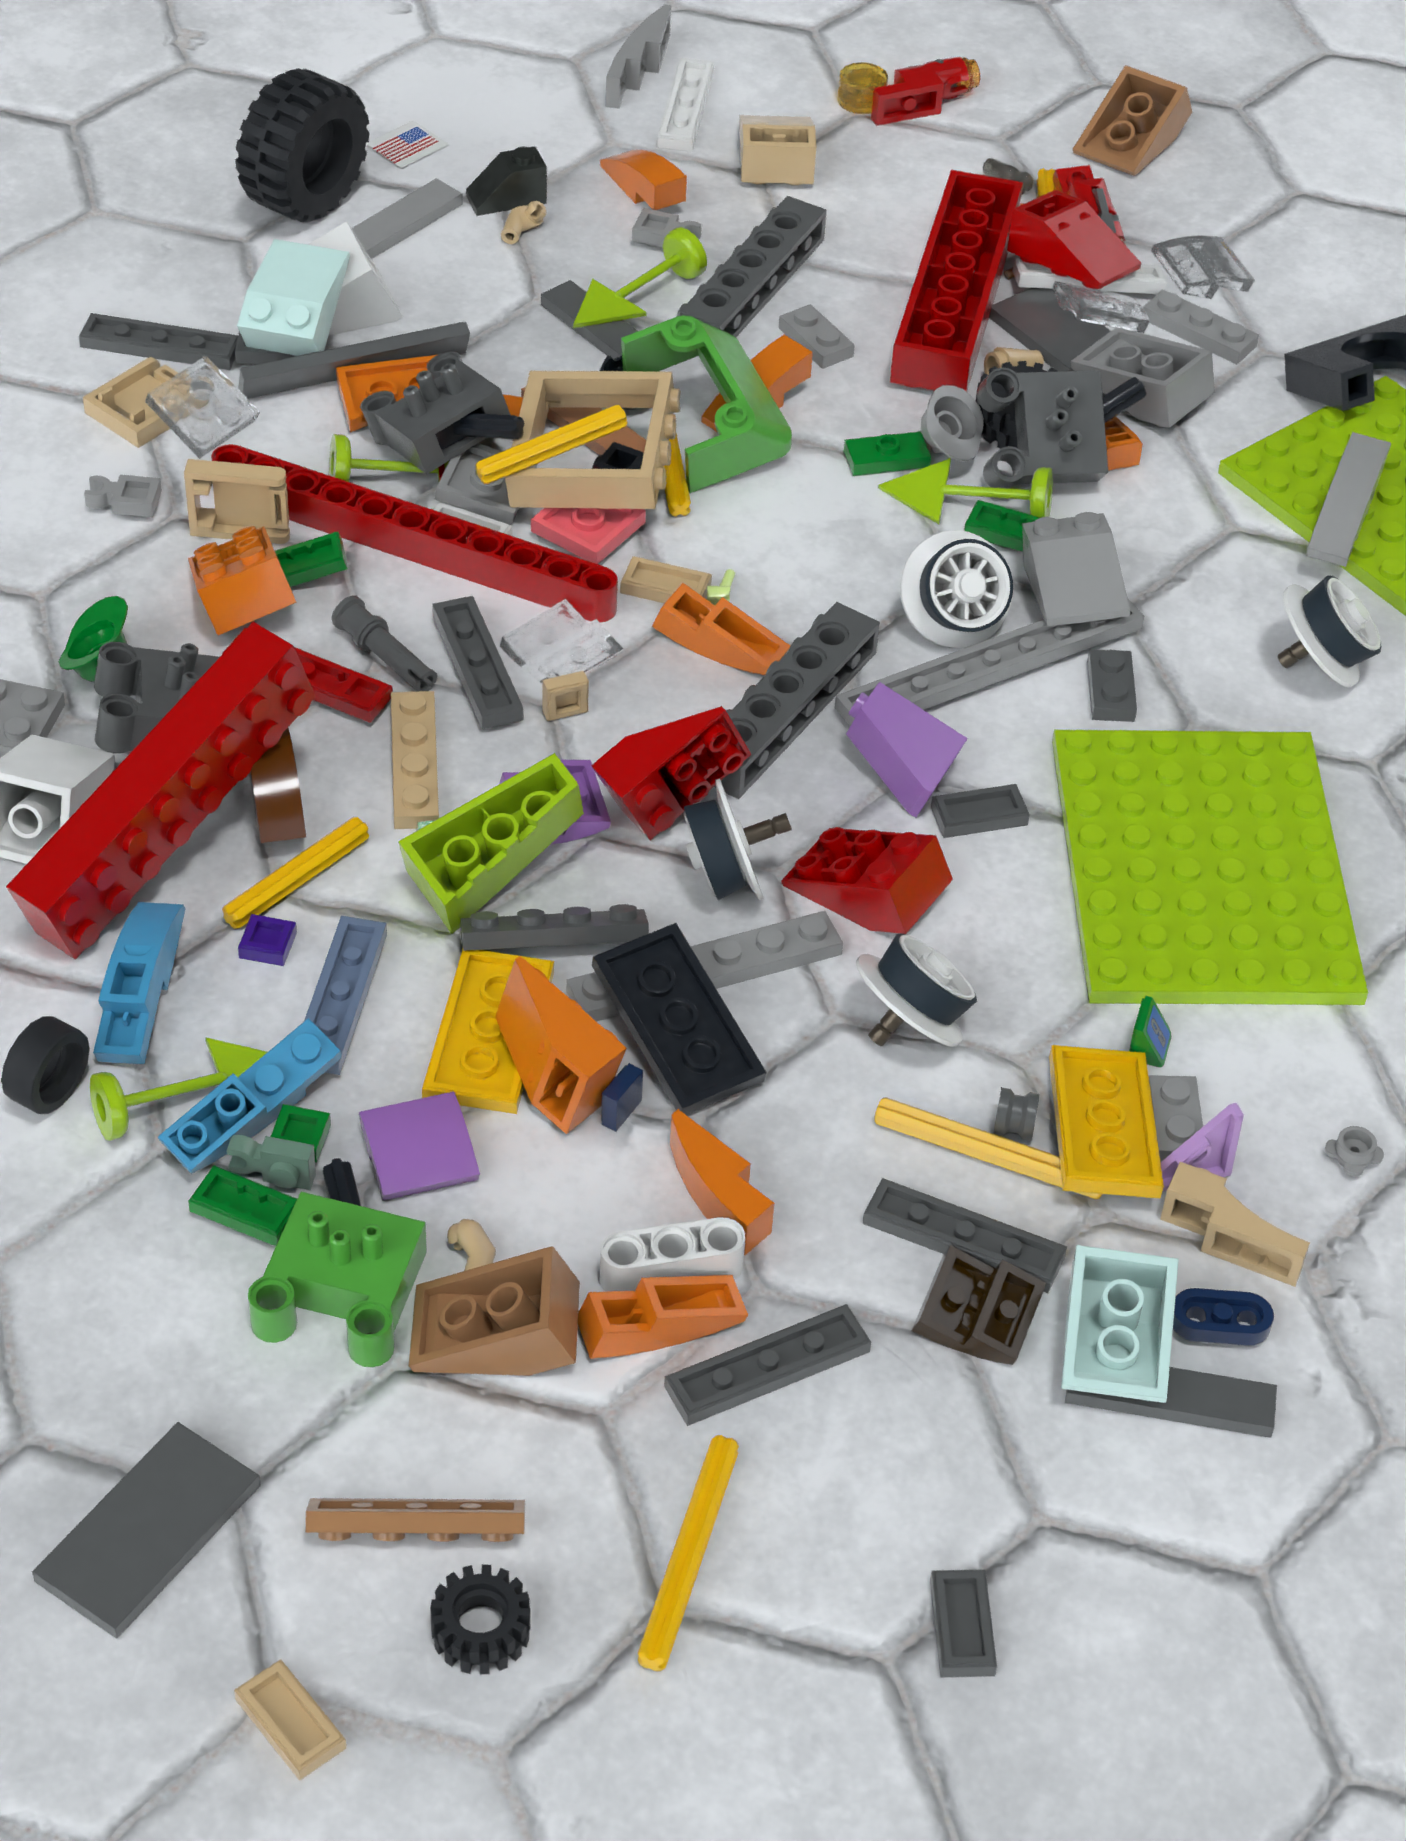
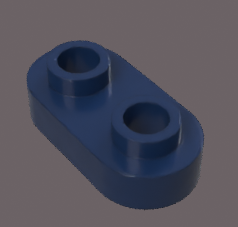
[1173,1288,1274,1345]

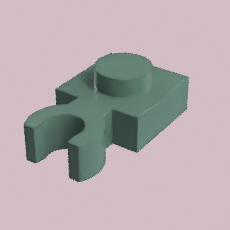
[227,1135,316,1190]

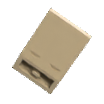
[739,115,816,185]

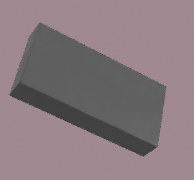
[931,784,1030,838]
[930,1570,997,1678]

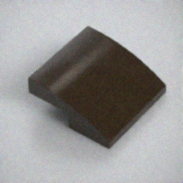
[911,1245,1046,1365]

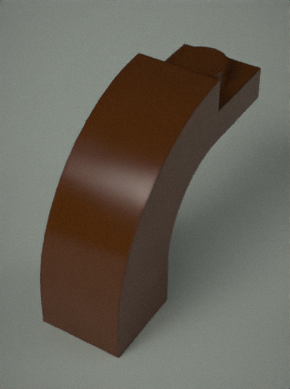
[249,728,306,843]

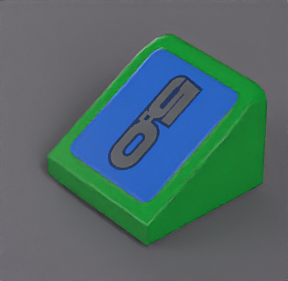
[1129,996,1172,1067]

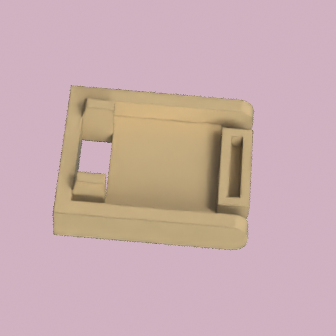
[83,357,209,448]
[184,459,290,544]

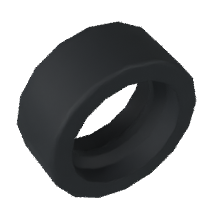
[1,1016,90,1114]

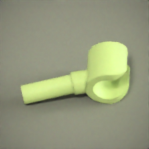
[707,569,735,605]

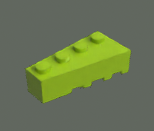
[398,753,584,934]

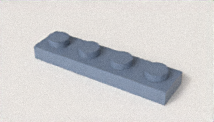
[304,915,387,1075]

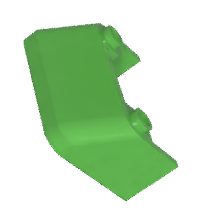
[621,316,792,493]

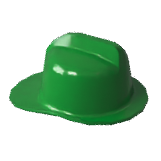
[59,596,128,682]

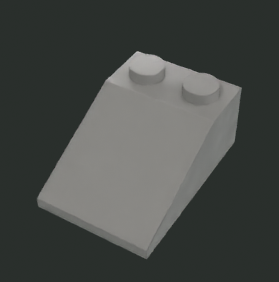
[1071,327,1215,428]
[1022,512,1130,627]

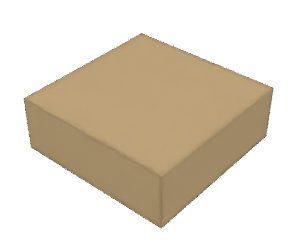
[542,671,589,721]

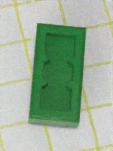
[843,431,931,476]
[964,500,1041,552]
[275,531,348,587]
[188,1165,297,1246]

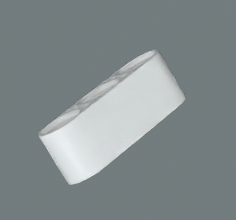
[600,1218,745,1292]

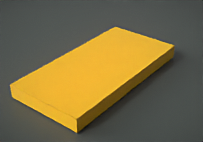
[422,949,554,1114]
[1049,1045,1164,1199]

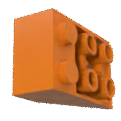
[188,526,296,636]
[495,956,627,1134]

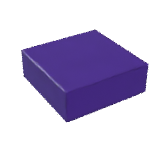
[238,914,297,967]

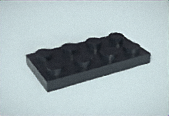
[592,923,767,1115]

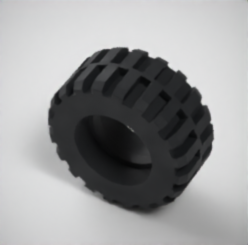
[235,68,370,222]

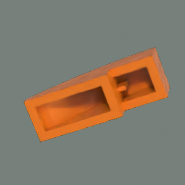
[600,150,687,210]
[701,334,813,432]
[651,583,791,675]
[670,1109,774,1255]
[578,1275,748,1359]

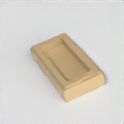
[620,556,712,603]
[234,1659,346,1781]

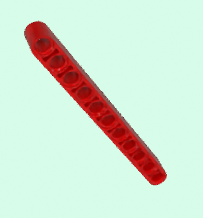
[211,444,618,623]

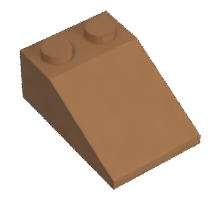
[1072,65,1192,176]
[409,1246,580,1376]

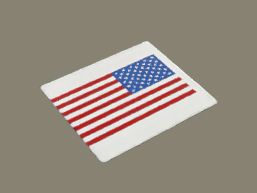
[366,121,449,168]

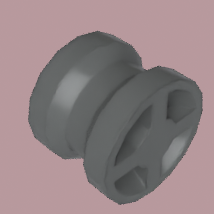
[993,1087,1040,1141]

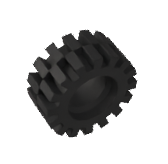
[430,1564,531,1675]

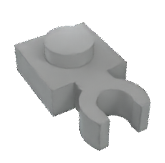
[632,208,702,247]
[84,474,162,517]

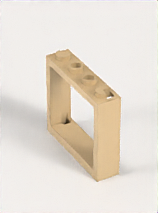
[505,371,681,509]

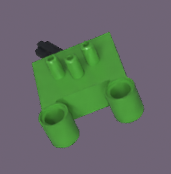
[248,1158,427,1367]

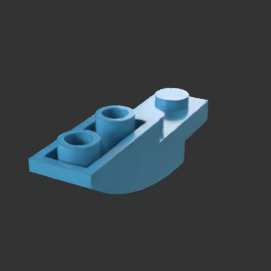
[93,902,186,1064]
[158,1018,342,1174]

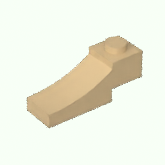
[1160,1162,1310,1287]

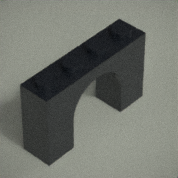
[1284,315,1406,411]

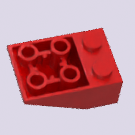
[1006,190,1141,289]
[591,706,752,841]
[781,827,953,934]

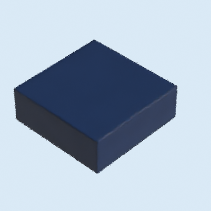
[601,1063,643,1132]

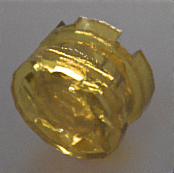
[837,62,888,114]

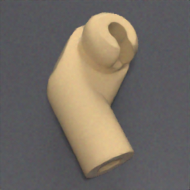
[501,201,547,244]
[447,1219,496,1271]

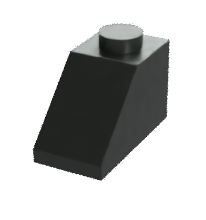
[466,146,547,216]

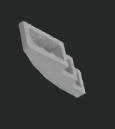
[606,4,671,109]
[1306,432,1391,567]

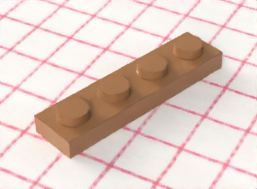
[305,1498,525,1542]

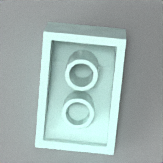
[237,239,350,356]
[1061,1245,1179,1403]

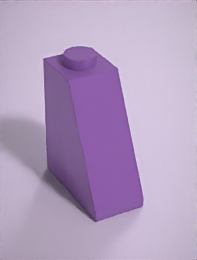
[846,682,968,818]

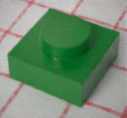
[270,1104,331,1163]

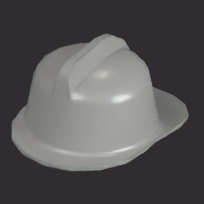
[920,385,983,461]

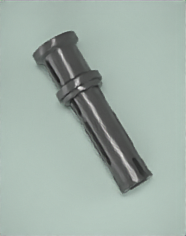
[331,595,438,692]

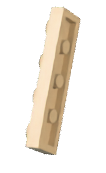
[391,691,439,829]

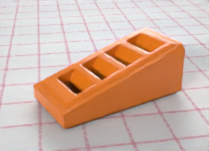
[1105,417,1143,471]

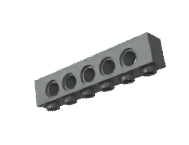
[676,196,827,337]
[714,602,880,800]

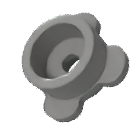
[1325,1126,1384,1176]

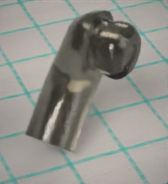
[983,158,1033,195]

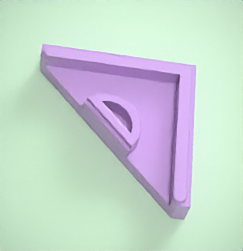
[1160,1103,1244,1192]

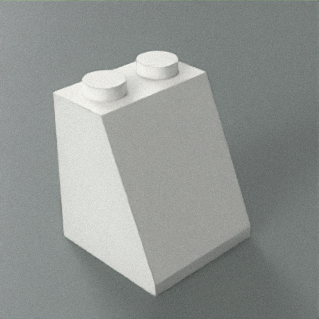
[307,221,402,336]
[0,735,115,864]

